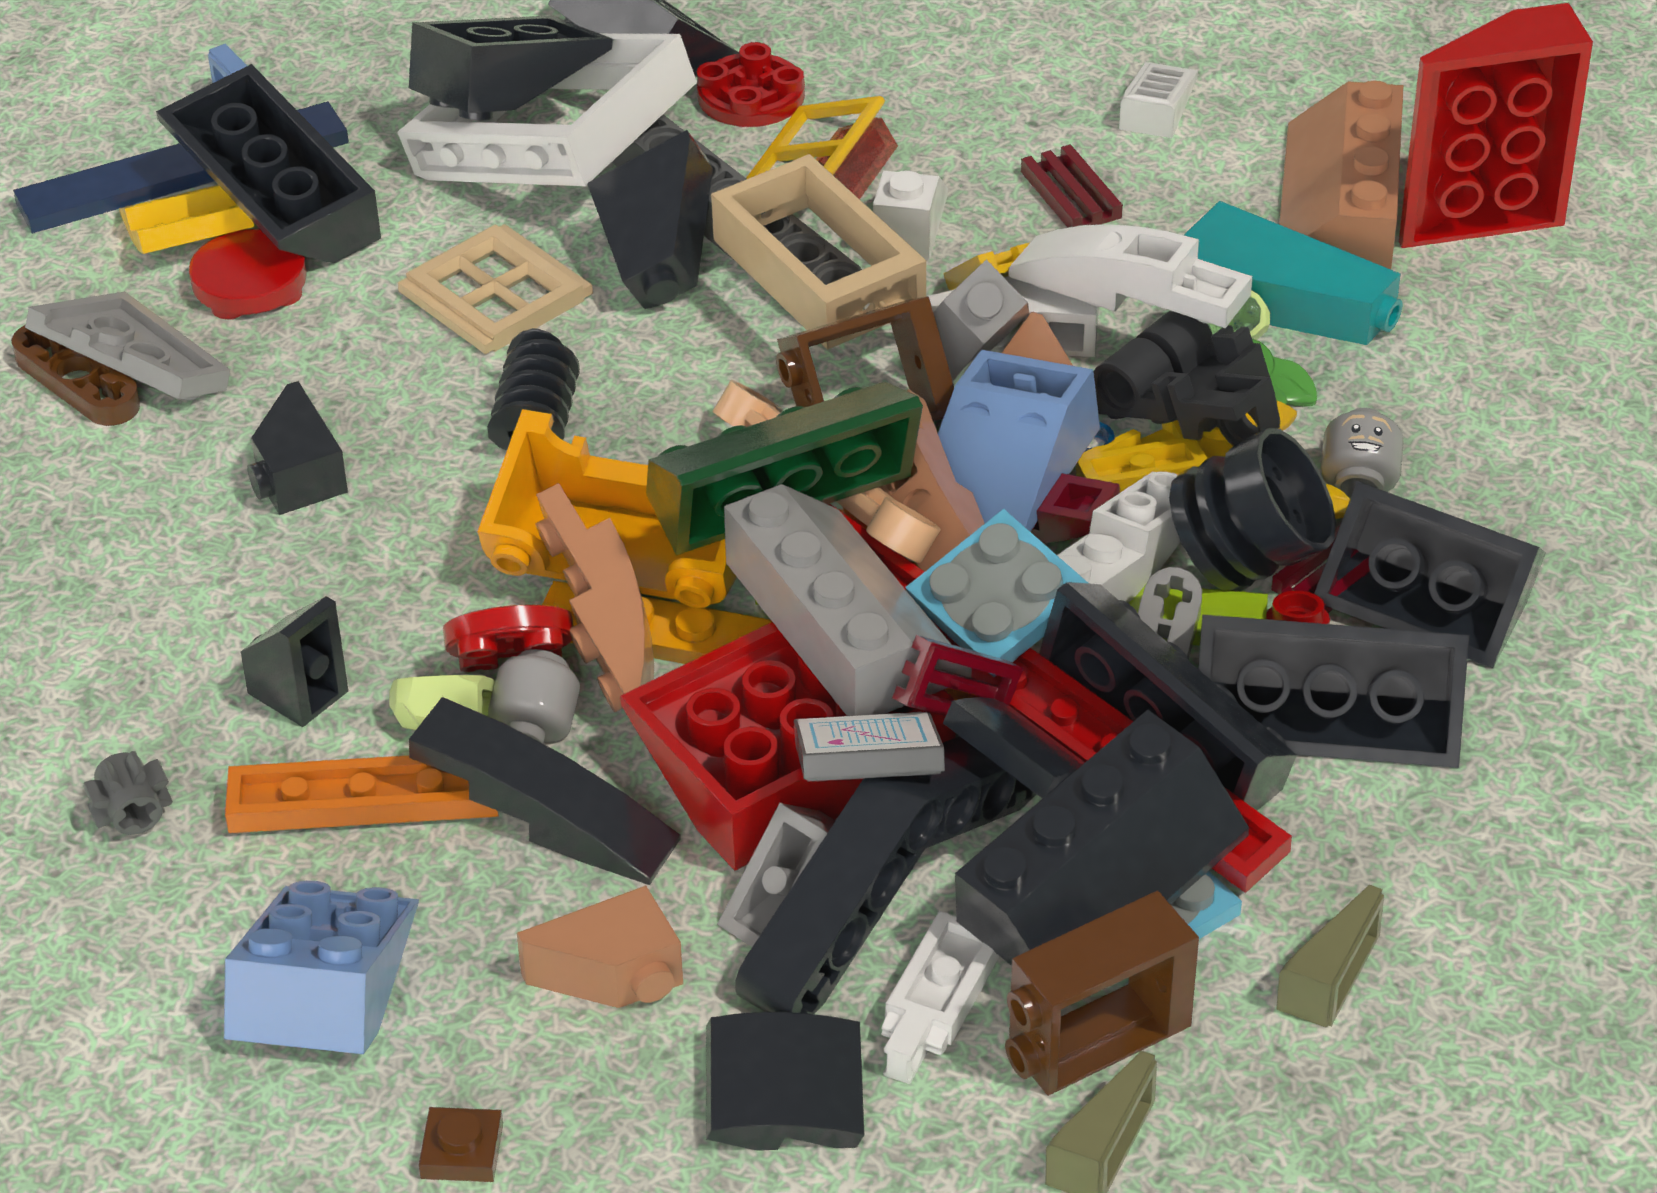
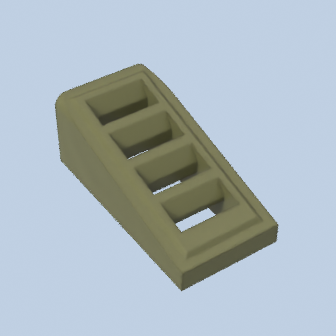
[1276,885,1384,1028]
[1045,1050,1157,1193]

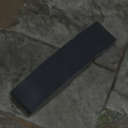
[409,697,681,885]

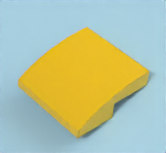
[119,185,254,254]

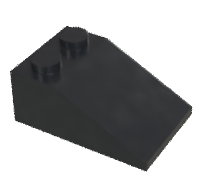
[408,15,613,120]

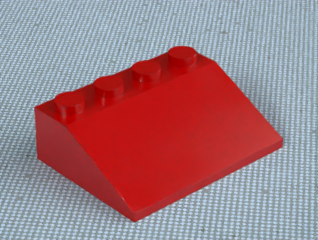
[1398,2,1593,248]
[620,622,956,871]

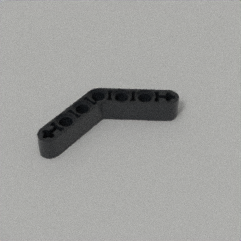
[735,736,1037,1014]

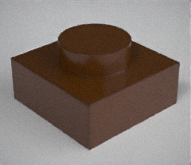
[419,1107,503,1182]

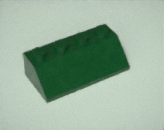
[646,382,923,555]

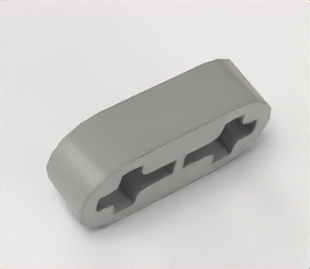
[1138,567,1202,660]

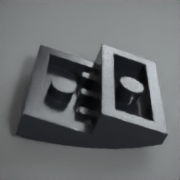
[943,697,1085,799]
[706,1012,865,1151]

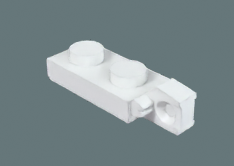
[881,911,1000,1084]

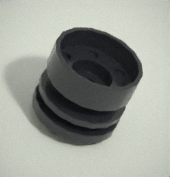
[1169,428,1336,592]

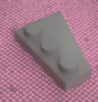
[25,291,230,400]

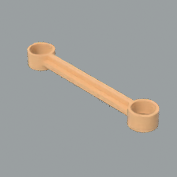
[713,380,941,563]

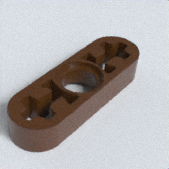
[11,325,140,426]

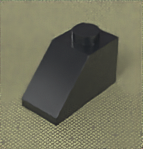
[247,381,348,515]
[240,596,349,727]

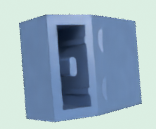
[938,349,1100,531]
[224,880,419,1054]

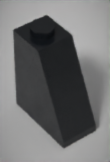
[587,130,713,309]

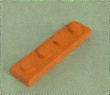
[225,755,499,833]

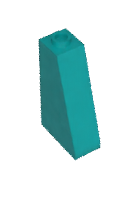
[1184,201,1403,345]

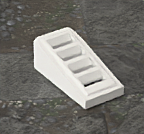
[1119,62,1198,138]

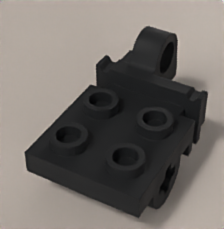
[1093,310,1280,446]

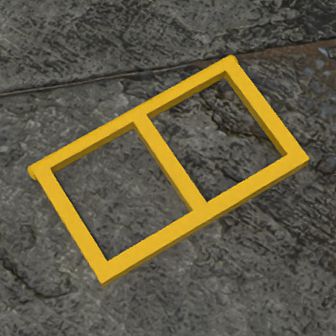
[746,96,885,179]

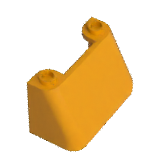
[477,409,737,608]

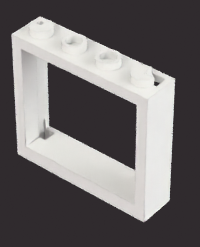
[398,33,697,186]

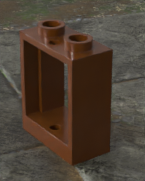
[776,296,954,422]
[1005,890,1199,1096]

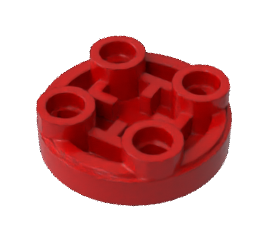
[697,42,805,127]
[189,229,307,320]
[443,605,574,672]

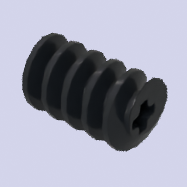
[487,328,580,450]

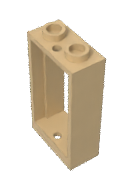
[711,154,926,350]

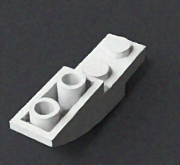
[1009,224,1252,328]
[1057,471,1181,603]

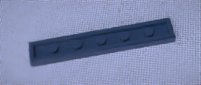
[13,101,349,234]

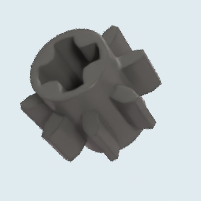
[83,751,173,835]

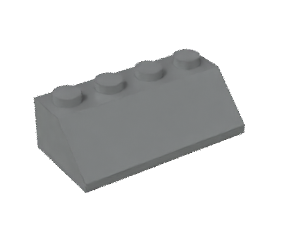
[724,484,972,716]

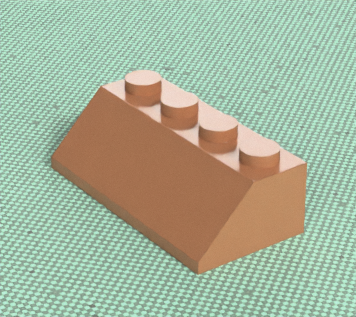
[1279,80,1404,269]

